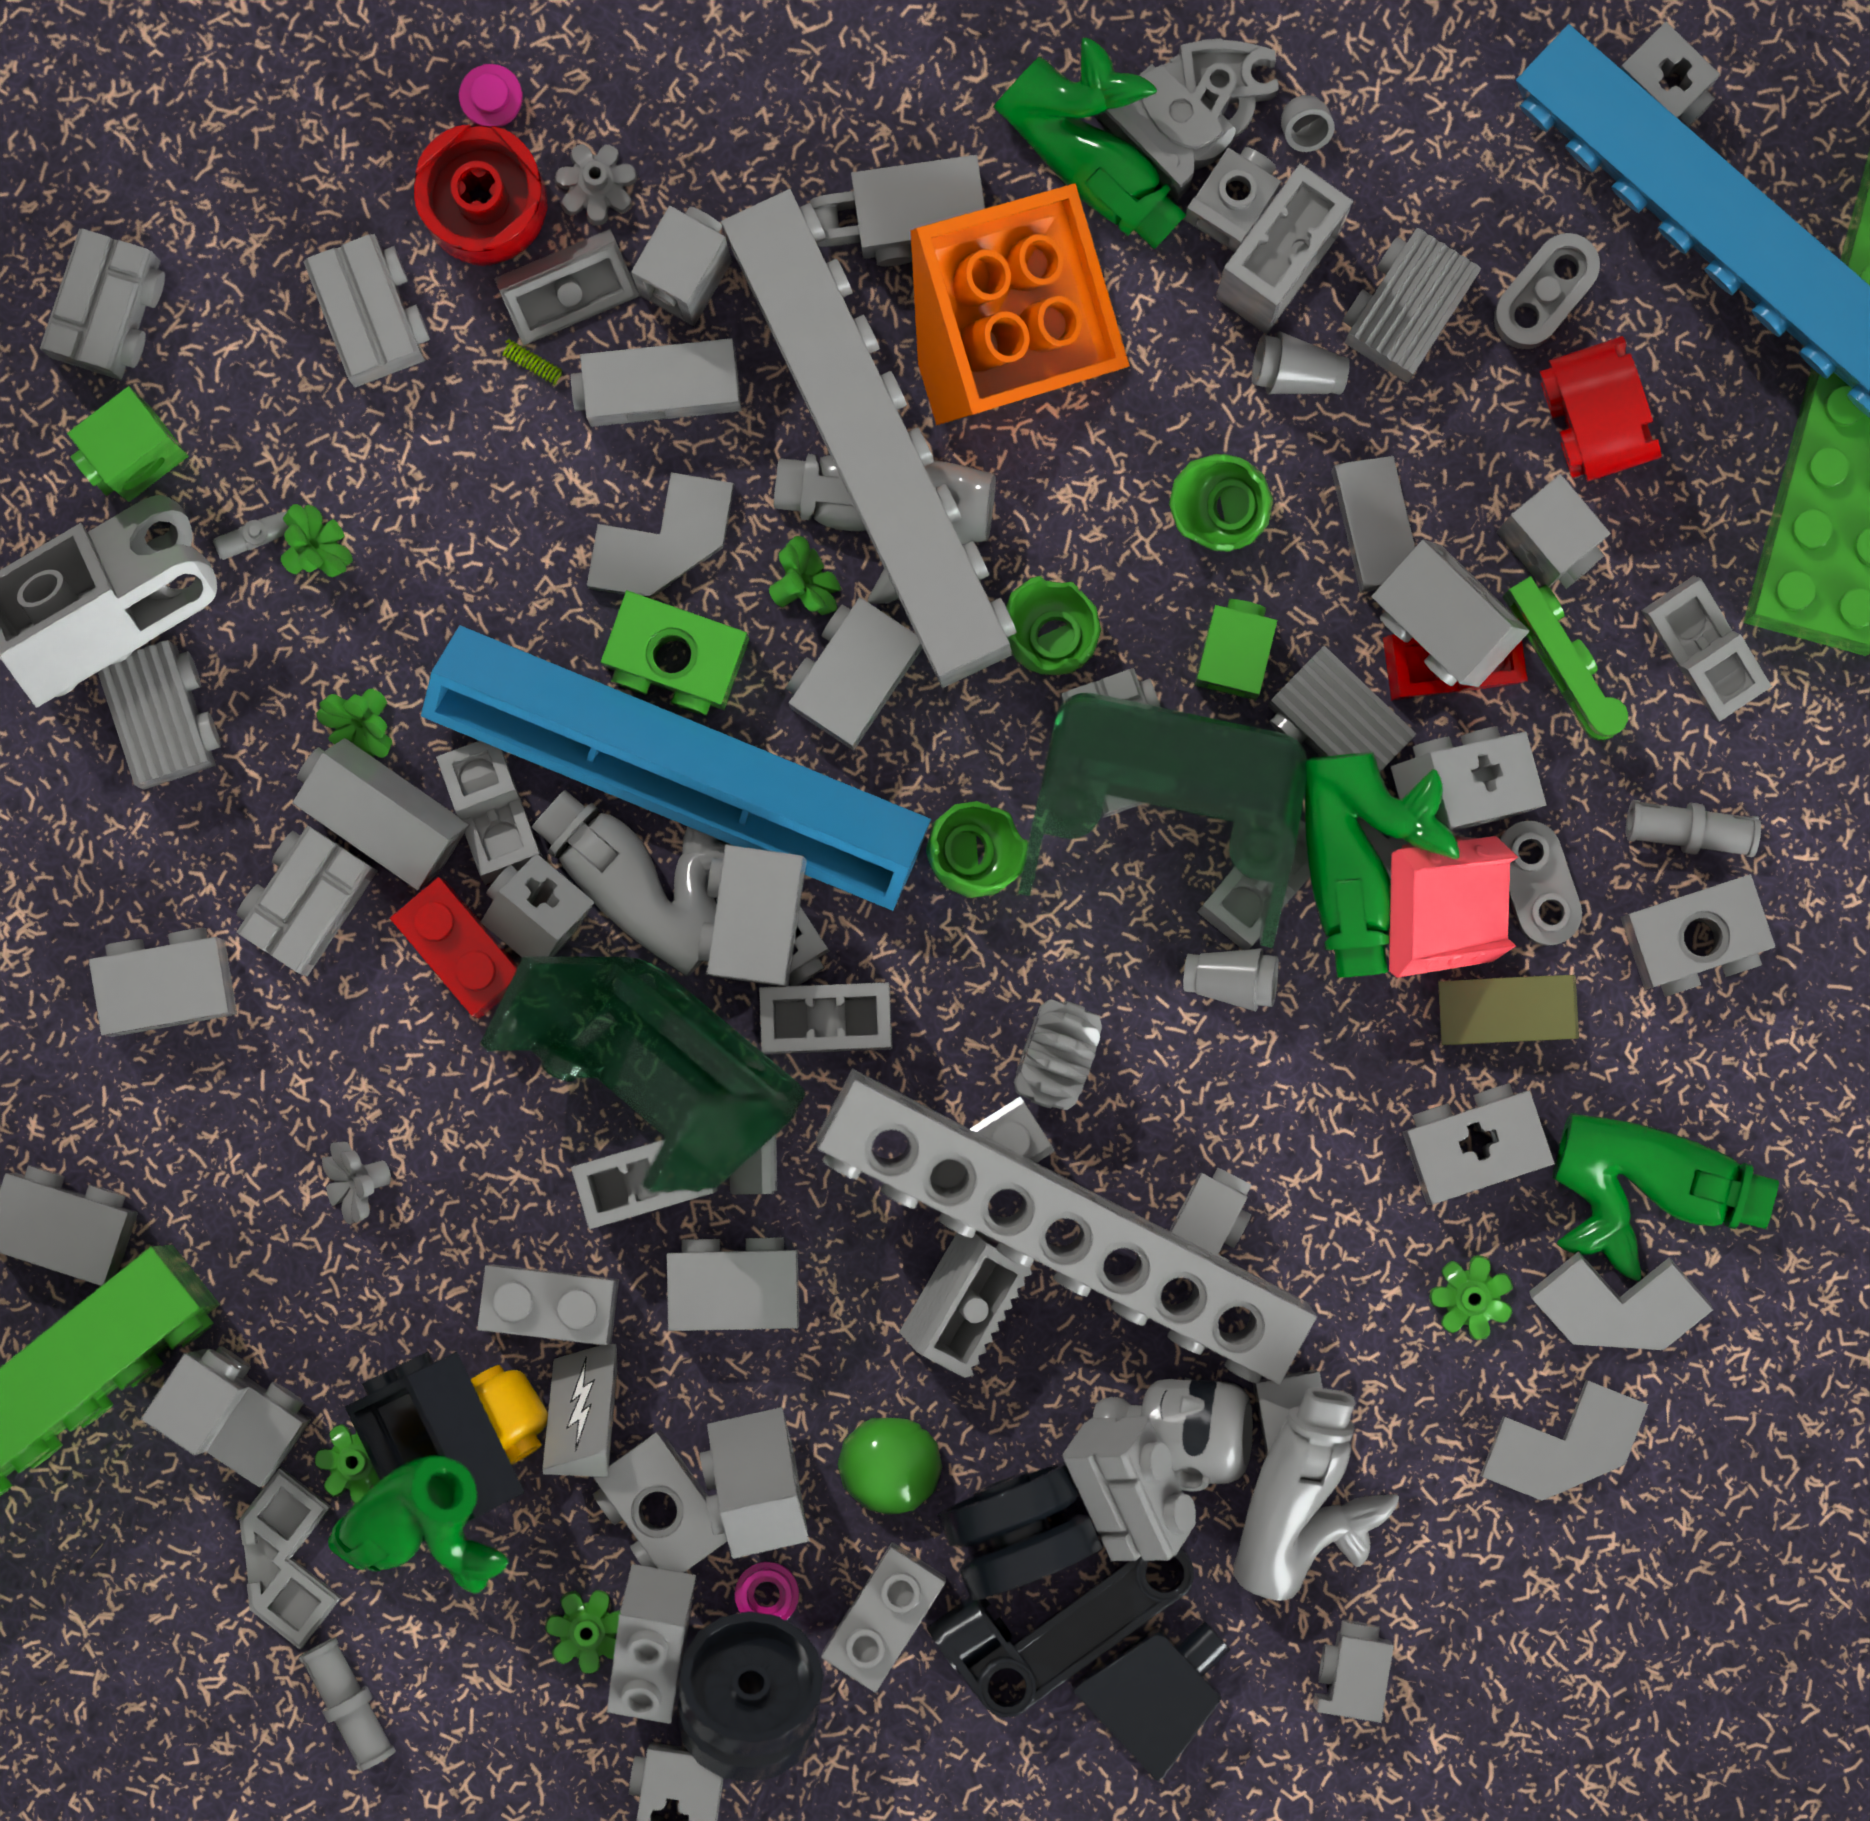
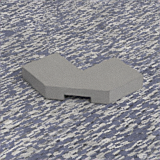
[587,472,734,598]
[1529,1251,1713,1350]
[1480,1380,1649,1501]
[239,1467,342,1649]

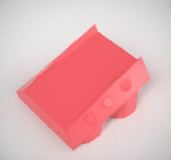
[1389,836,1519,978]

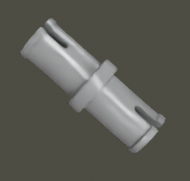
[1625,800,1761,857]
[299,1637,396,1772]

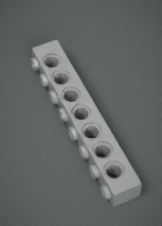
[816,1069,1317,1385]

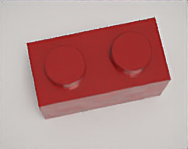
[389,877,528,1019]

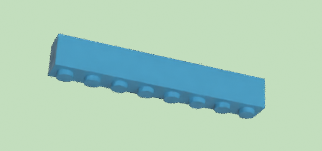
[1516,24,1870,418]
[421,625,931,911]

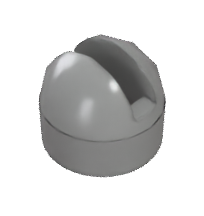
[1281,95,1335,152]

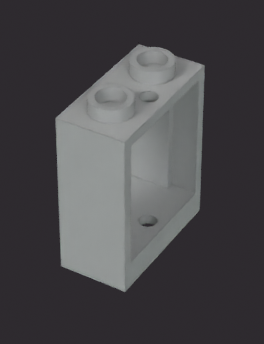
[1216,163,1353,335]

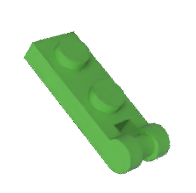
[1502,576,1628,741]

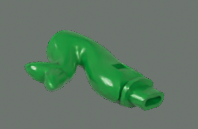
[993,37,1186,249]
[1305,752,1460,978]
[1553,1113,1779,1281]
[328,1457,508,1594]

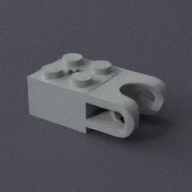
[0,495,217,708]

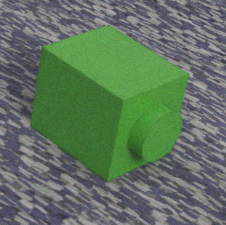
[1194,599,1278,701]

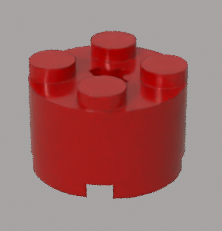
[414,124,548,266]
[1540,336,1662,482]

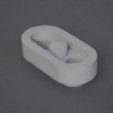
[1494,233,1600,349]
[1499,821,1582,946]

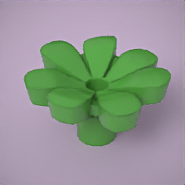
[281,504,353,577]
[769,536,841,615]
[316,689,392,758]
[1429,1255,1513,1340]
[315,1424,380,1504]
[545,1590,620,1674]

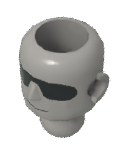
[1093,1377,1253,1492]

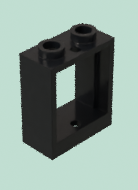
[345,1351,525,1542]

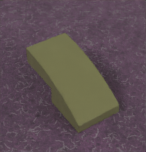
[1438,975,1579,1045]

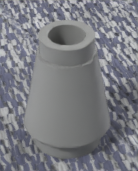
[1252,332,1350,395]
[1183,948,1279,1012]

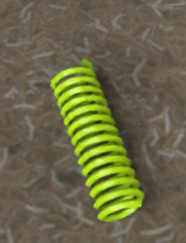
[502,339,562,385]

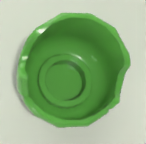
[1169,454,1273,552]
[1006,576,1101,675]
[926,801,1029,898]
[837,1418,942,1514]

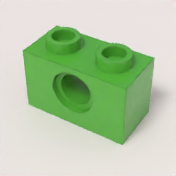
[67,386,189,502]
[601,590,750,716]

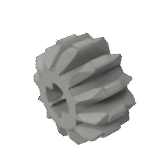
[1014,999,1102,1110]

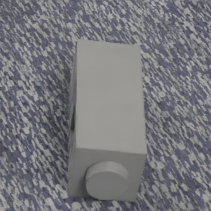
[571,338,742,427]
[292,738,470,890]

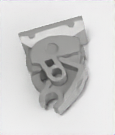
[1095,38,1279,201]

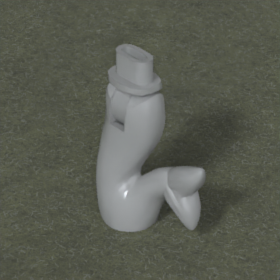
[774,454,996,604]
[532,790,734,977]
[1233,1387,1399,1601]

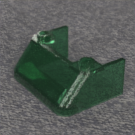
[1018,692,1307,948]
[480,956,805,1193]

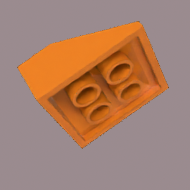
[910,183,1130,426]

